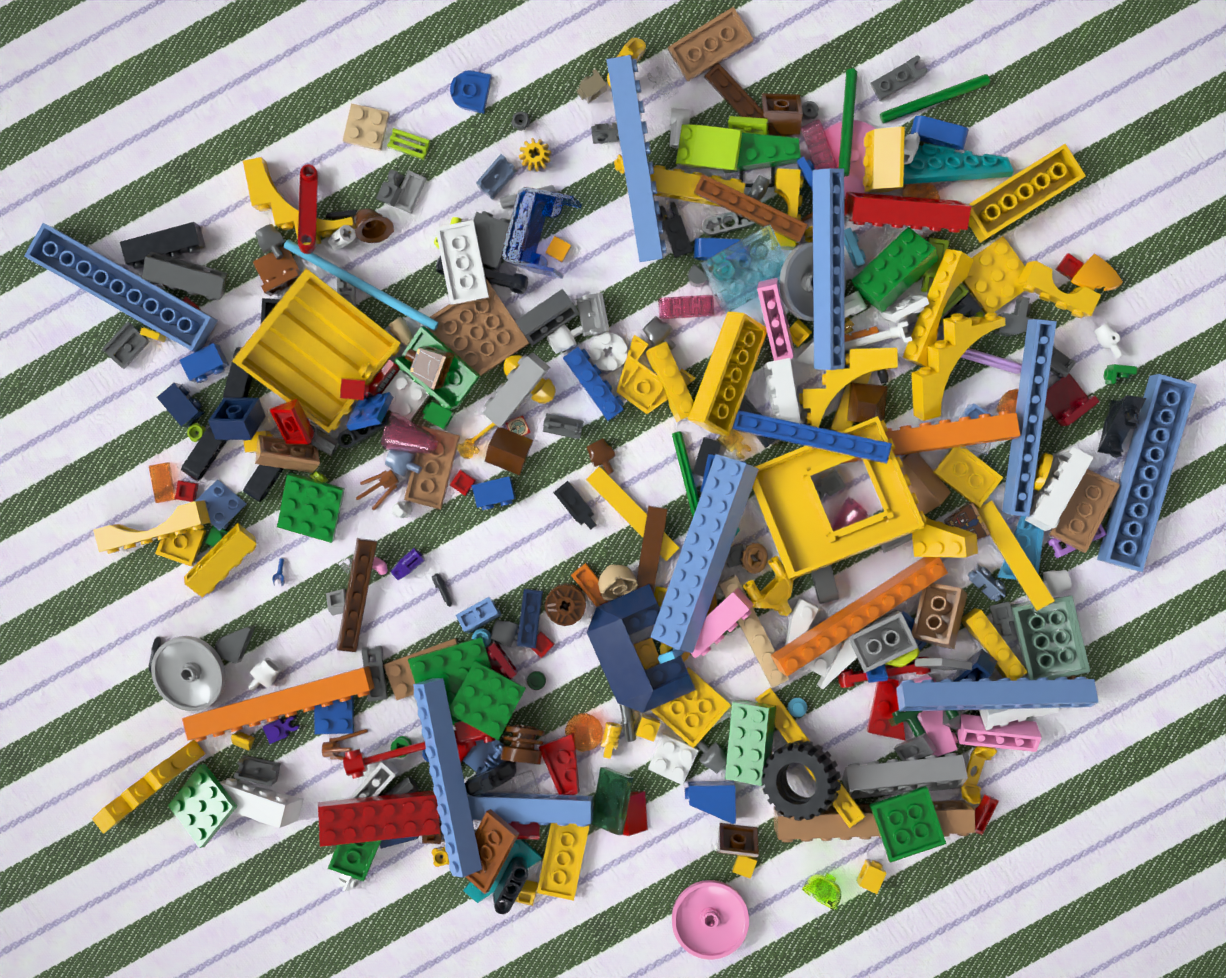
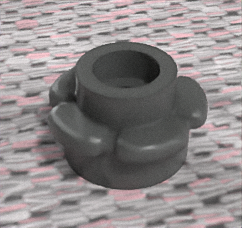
[802,101,819,120]
[511,112,530,131]

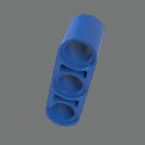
[910,116,969,150]
[694,238,750,262]

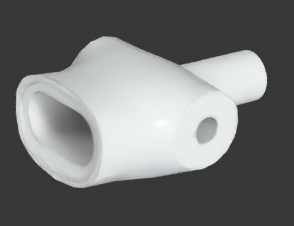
[1094,323,1124,358]
[547,324,583,354]
[1043,570,1071,596]
[248,658,281,691]

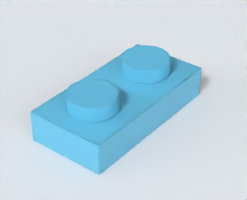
[844,227,866,269]

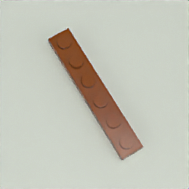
[694,174,808,243]

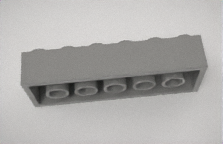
[842,753,968,799]

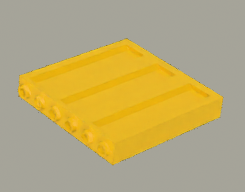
[232,268,401,433]

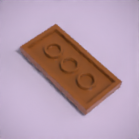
[466,809,519,894]

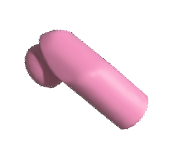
[372,557,388,575]

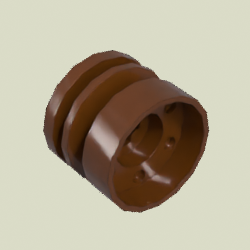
[545,583,587,626]
[501,725,545,765]

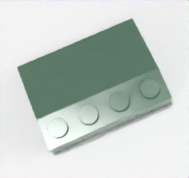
[1010,595,1090,680]

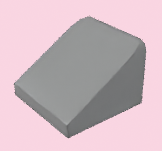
[326,589,346,615]

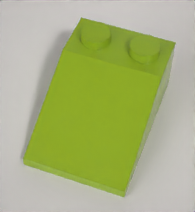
[676,124,743,171]

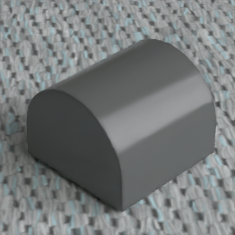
[688,264,709,287]

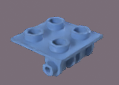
[196,479,247,531]
[463,739,505,775]

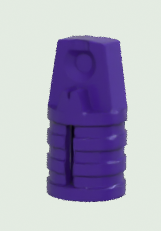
[391,547,425,580]

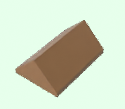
[255,435,320,473]
[900,453,951,515]

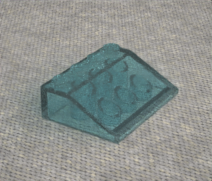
[701,224,786,314]

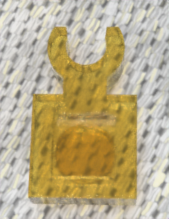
[716,427,751,459]

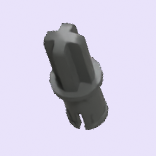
[619,704,636,742]

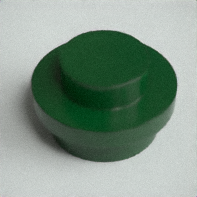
[527,671,546,690]

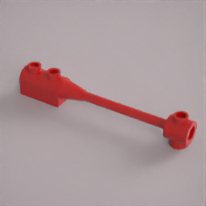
[343,721,495,779]

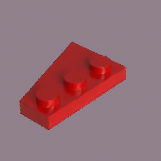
[867,677,906,741]
[539,732,580,795]

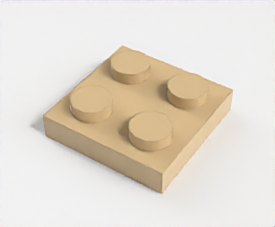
[342,103,390,151]

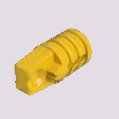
[601,722,622,759]

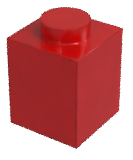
[340,377,369,400]

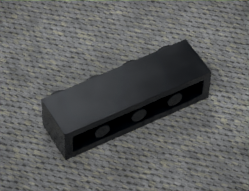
[120,222,206,269]

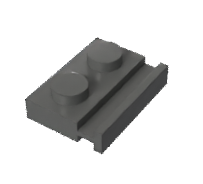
[102,321,150,369]

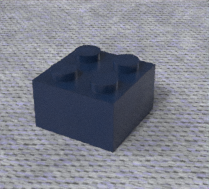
[208,398,266,441]

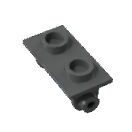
[591,122,620,144]
[543,413,584,439]

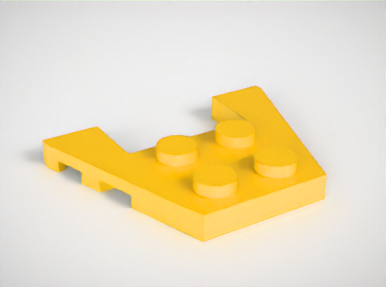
[616,335,695,414]

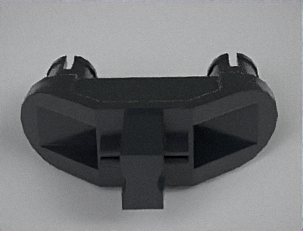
[465,760,517,796]

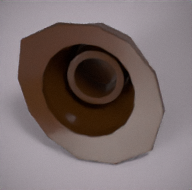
[354,208,394,243]

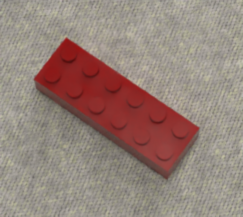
[844,192,972,233]
[318,791,440,847]

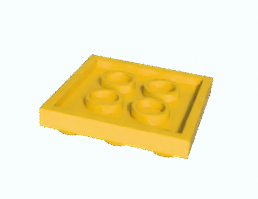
[963,236,1025,314]
[651,666,731,748]

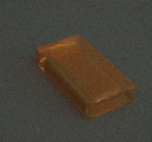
[149,462,176,503]

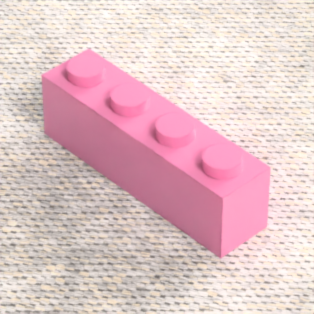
[757,278,794,361]
[691,588,754,659]
[911,674,958,757]
[956,714,1042,752]

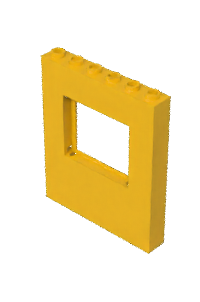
[753,416,927,580]

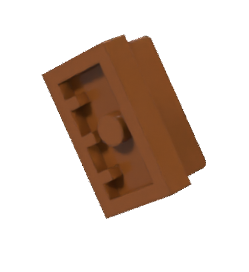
[253,246,301,296]

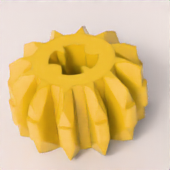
[519,138,551,172]

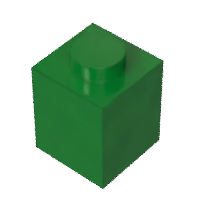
[423,401,455,430]

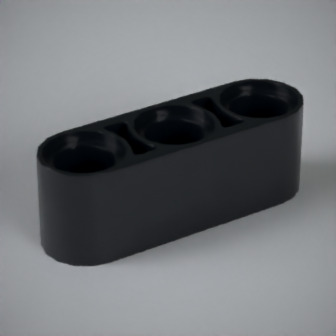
[223,347,253,398]
[337,413,391,448]
[181,427,228,482]
[243,465,284,503]
[493,857,529,914]

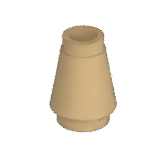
[388,317,413,346]

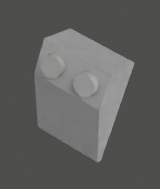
[848,610,918,673]

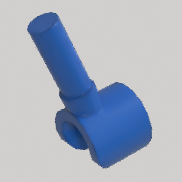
[272,558,285,587]

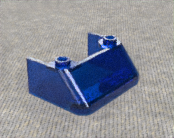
[502,187,582,279]

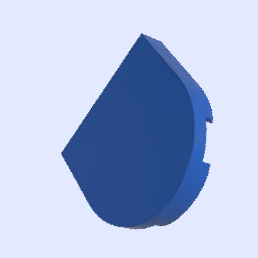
[450,70,492,114]

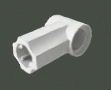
[670,108,691,148]
[844,291,867,318]

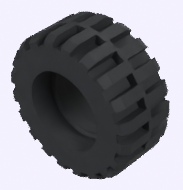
[761,740,841,821]

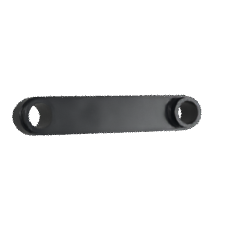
[435,255,528,294]

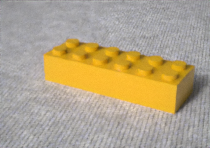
[968,144,1086,243]
[688,311,767,436]

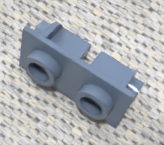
[967,563,1006,601]

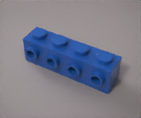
[563,347,624,421]

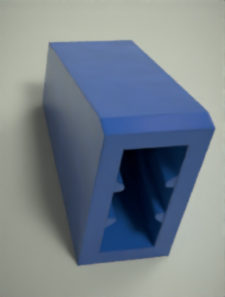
[684,781,736,824]

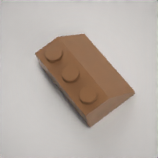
[912,583,967,649]

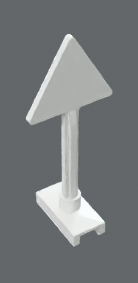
[796,319,912,365]

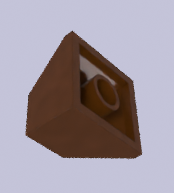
[761,93,803,136]
[847,383,888,422]

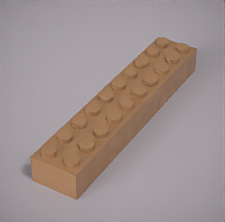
[773,800,975,842]

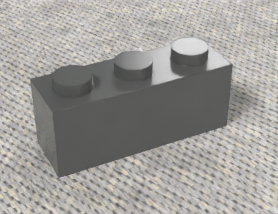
[515,289,579,346]

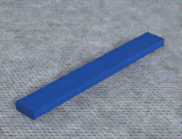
[733,410,892,464]

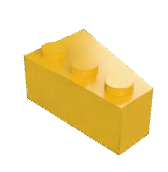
[912,516,978,557]

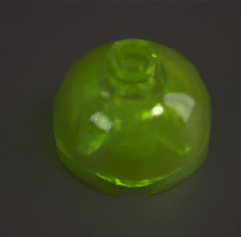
[801,873,842,910]

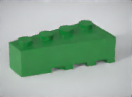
[723,132,801,174]

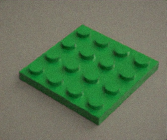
[408,636,492,725]

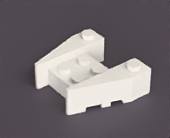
[785,598,857,689]

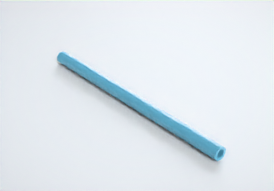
[284,239,439,331]

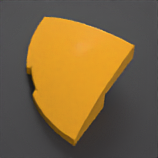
[1071,253,1123,291]

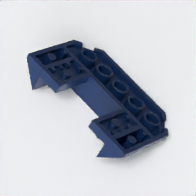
[587,584,696,713]

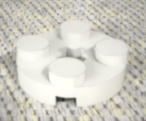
[589,333,627,372]

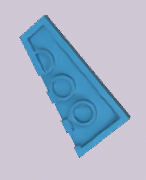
[997,504,1044,580]

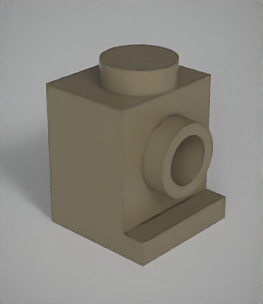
[576,69,607,104]

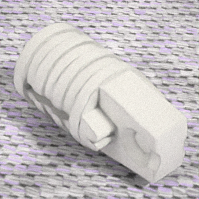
[904,133,920,164]
[328,225,356,251]
[392,501,412,519]

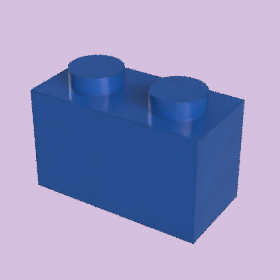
[179,343,229,383]
[472,476,516,510]

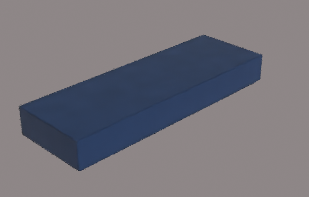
[517,589,543,649]

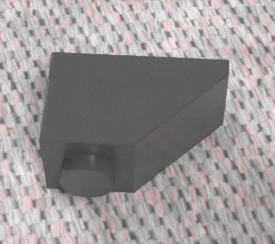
[215,625,256,664]

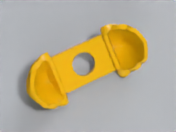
[504,355,556,404]
[961,746,997,805]

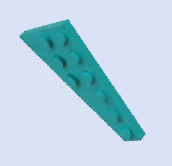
[903,143,1014,184]

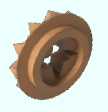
[740,543,768,574]

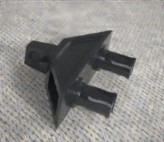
[1097,395,1147,458]

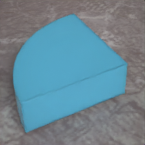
[658,648,684,664]

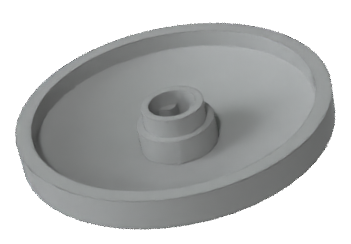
[780,242,846,321]
[151,636,226,711]

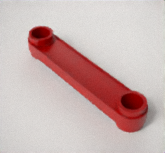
[298,164,318,254]
[837,656,931,688]

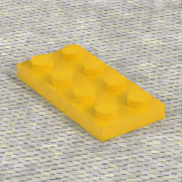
[536,823,590,901]

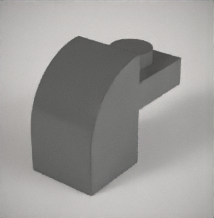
[994,297,1033,336]

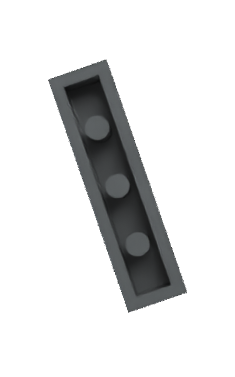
[142,252,228,300]

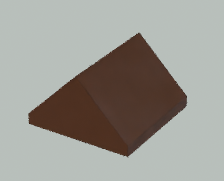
[484,427,534,475]
[717,823,759,858]

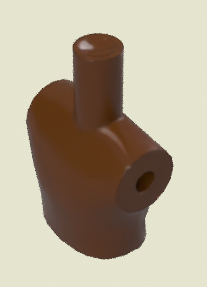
[586,438,616,475]

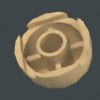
[598,564,638,601]

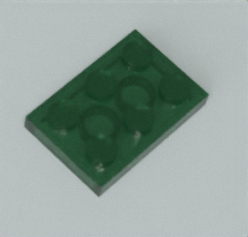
[591,767,633,835]

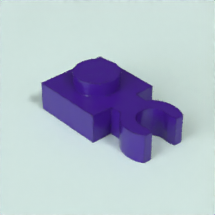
[263,716,300,744]

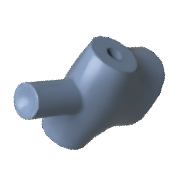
[385,447,422,476]

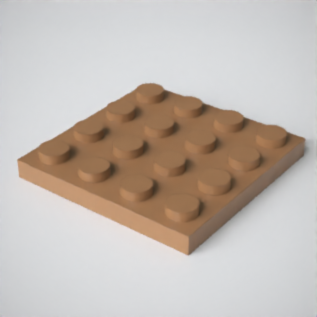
[427,279,529,377]

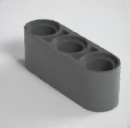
[811,565,839,604]

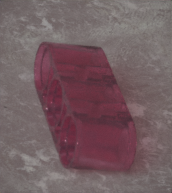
[801,119,838,170]
[658,295,715,319]

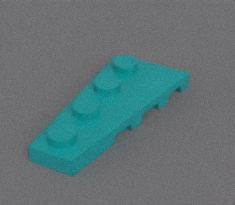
[463,839,543,903]

